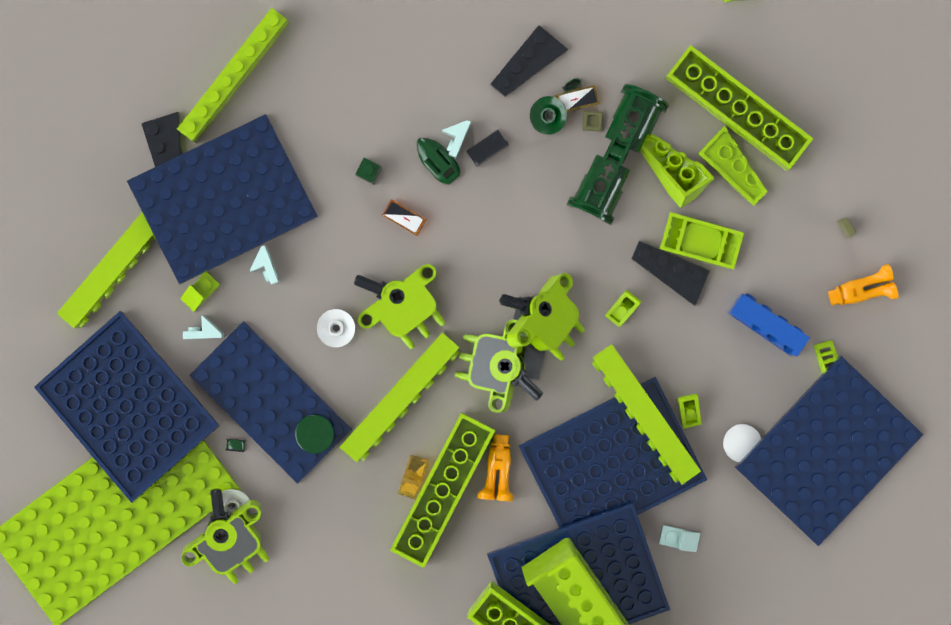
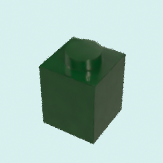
[355,158,382,185]

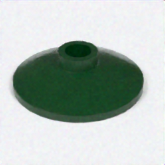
[530,96,567,135]

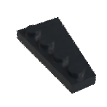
[490,25,568,97]
[141,112,181,167]
[631,241,710,306]

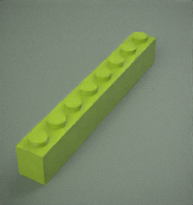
[177,8,289,143]
[57,212,156,328]
[340,332,460,463]
[592,344,701,485]

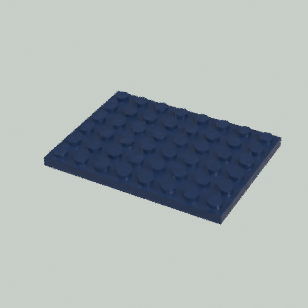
[127,114,318,285]
[34,311,220,503]
[735,356,924,546]
[518,377,707,527]
[487,502,670,625]

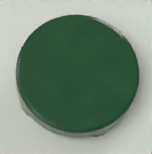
[295,415,334,453]

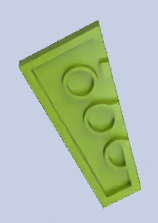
[698,125,767,206]

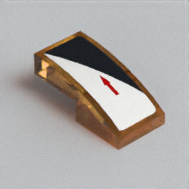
[382,199,427,236]

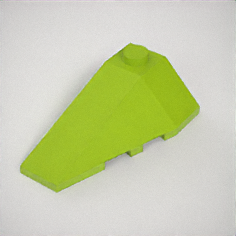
[640,133,714,208]

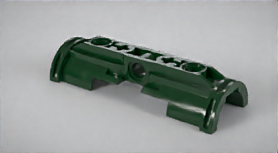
[566,84,669,226]

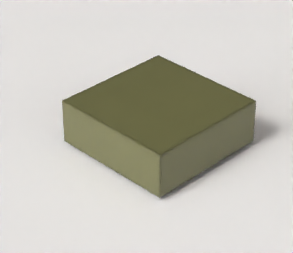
[582,111,603,132]
[837,217,857,238]

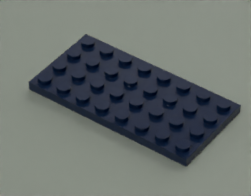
[189,321,352,484]

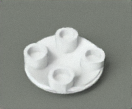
[723,424,761,462]

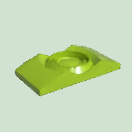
[660,212,744,270]

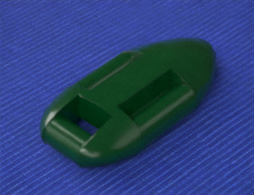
[417,138,461,185]

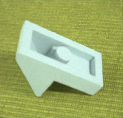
[442,120,471,159]
[250,245,280,285]
[183,315,224,339]
[659,525,701,552]

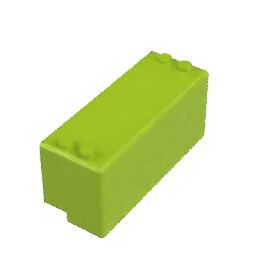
[522,538,629,625]

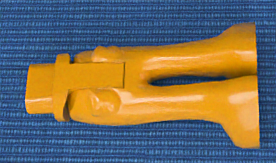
[827,264,899,306]
[477,434,514,502]

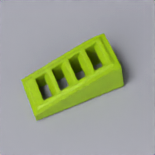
[813,340,838,374]

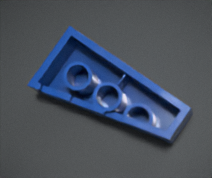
[728,293,810,357]

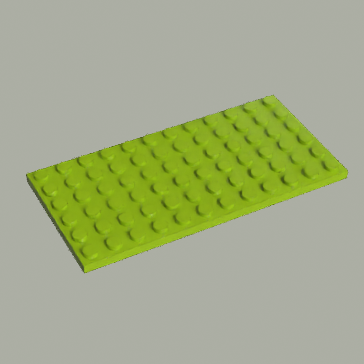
[0,440,241,625]

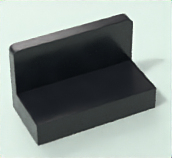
[466,130,509,167]

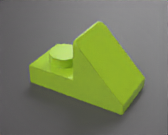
[180,272,221,312]
[605,290,642,328]
[676,393,702,429]

